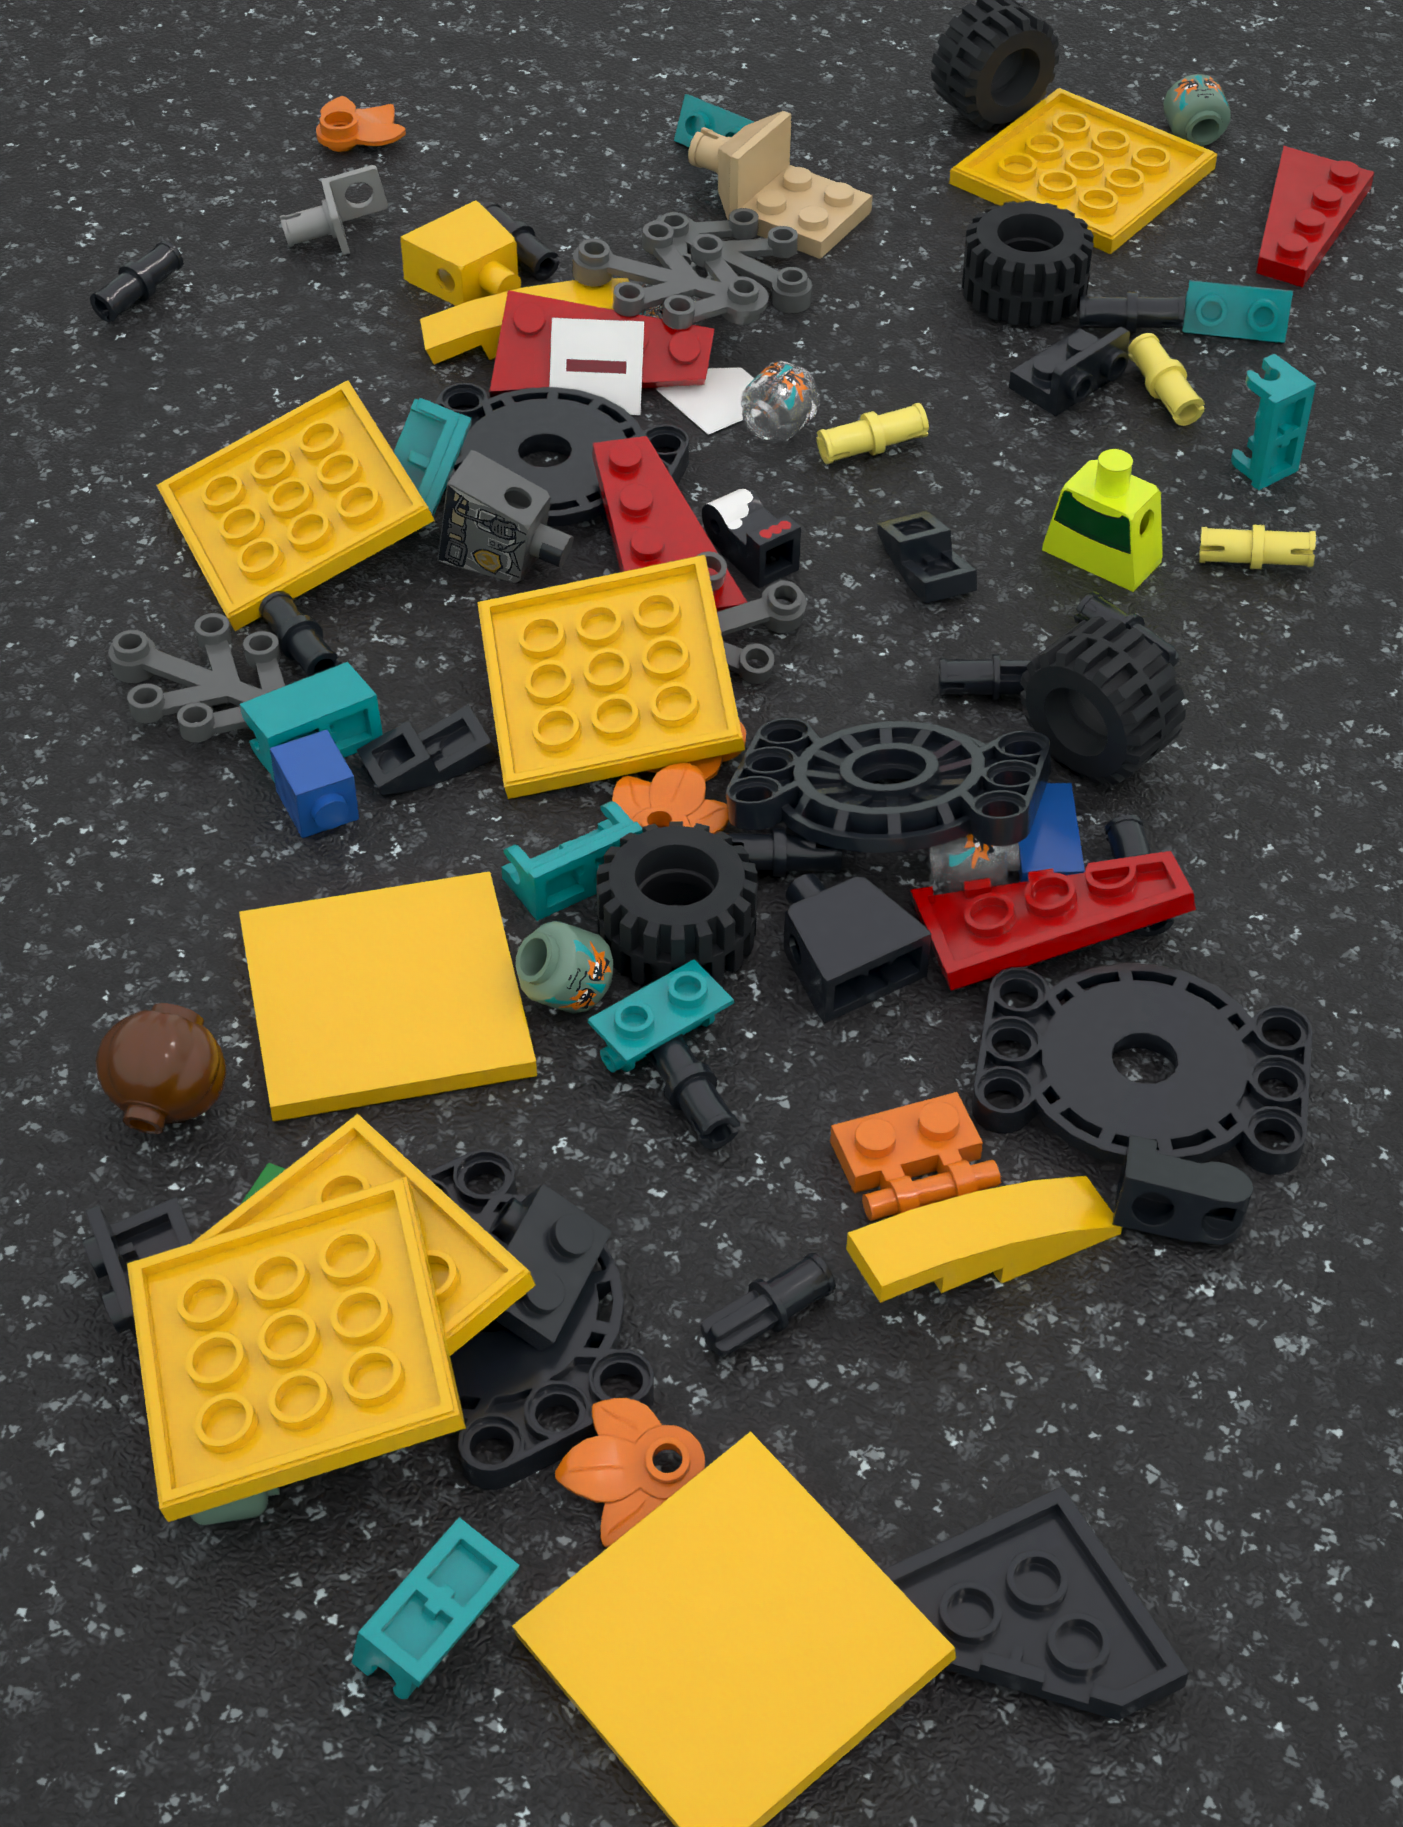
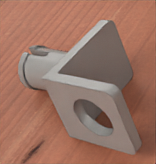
[280,165,388,256]

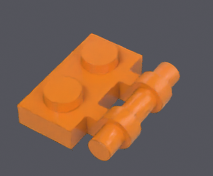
[830,1092,1001,1221]

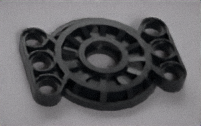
[435,383,689,537]
[726,718,1051,853]
[972,963,1312,1175]
[423,1149,654,1490]

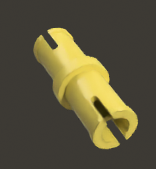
[1128,333,1205,426]
[816,403,929,465]
[1199,525,1316,569]

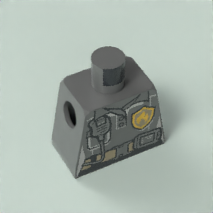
[437,450,574,583]

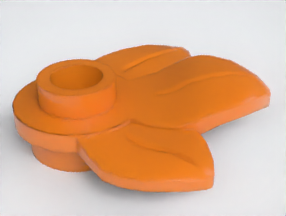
[316,96,406,152]
[612,763,729,834]
[555,1398,705,1548]

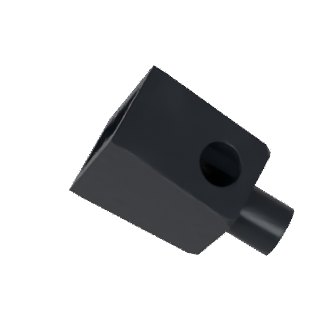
[784,873,931,1024]

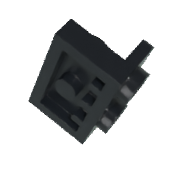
[1009,327,1130,416]

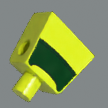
[1042,449,1163,592]

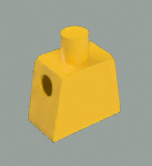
[400,200,521,306]

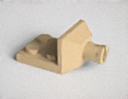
[688,111,872,259]

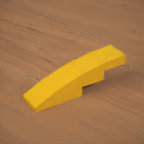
[420,278,630,365]
[846,1176,1122,1303]

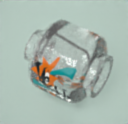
[741,361,820,440]
[929,833,1020,893]

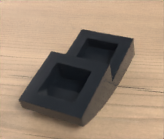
[877,511,977,603]
[357,704,499,795]

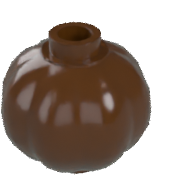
[95,1003,227,1134]

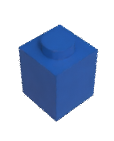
[270,730,359,838]

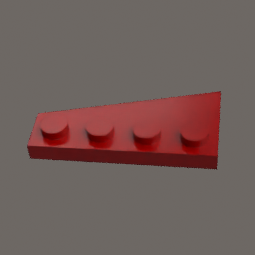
[1256,146,1374,287]
[489,290,714,397]
[592,436,747,612]
[911,851,1196,991]

